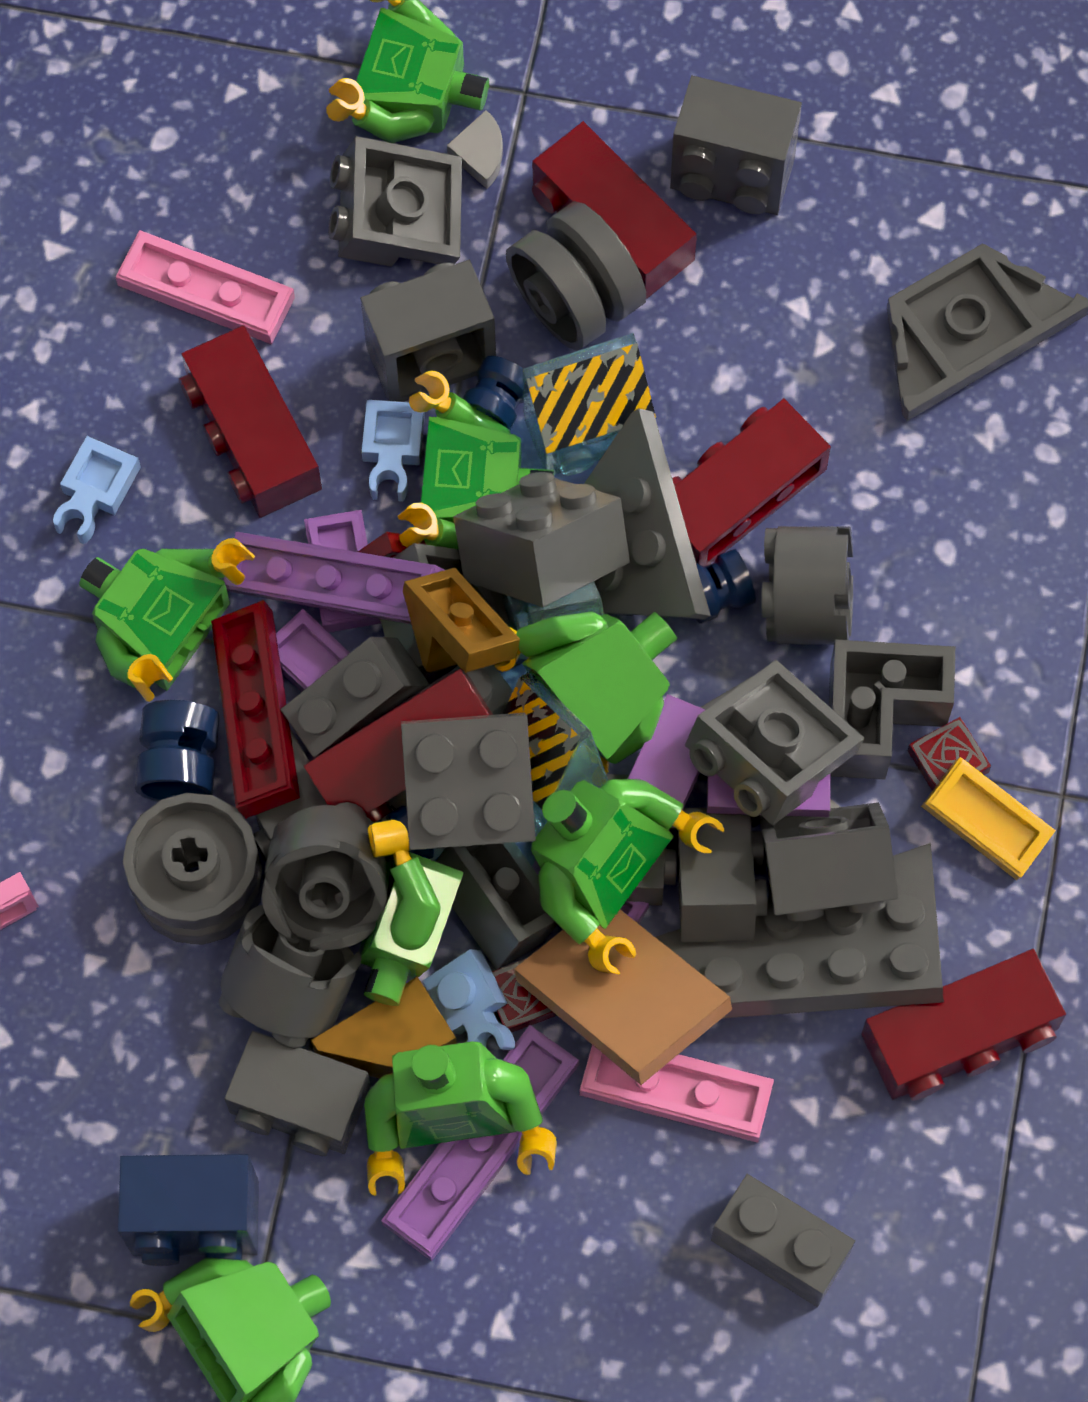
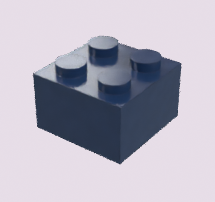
[118,1154,259,1266]

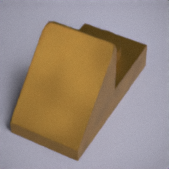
[403,568,520,673]

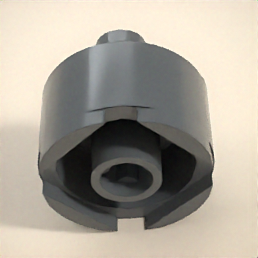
[762,526,853,645]
[262,802,391,950]
[219,905,361,1048]

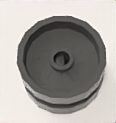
[506,201,646,351]
[123,793,264,945]

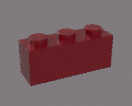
[532,121,697,299]
[178,325,322,518]
[672,398,831,566]
[304,668,493,823]
[861,948,1066,1101]

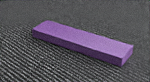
[223,532,444,624]
[381,1025,579,1261]

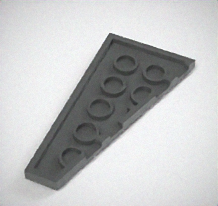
[656,843,944,1018]

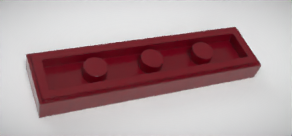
[211,600,300,819]

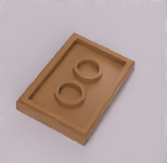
[514,910,732,1085]

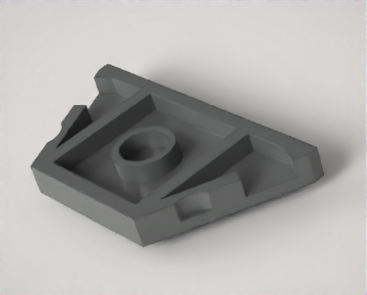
[887,243,1088,421]
[584,408,711,620]

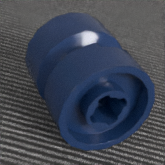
[135,700,220,802]

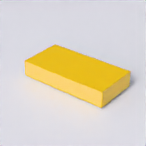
[921,757,1056,880]

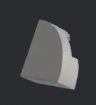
[447,110,503,189]

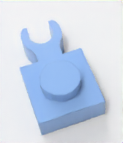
[361,400,425,502]
[53,436,141,544]
[423,949,515,1050]

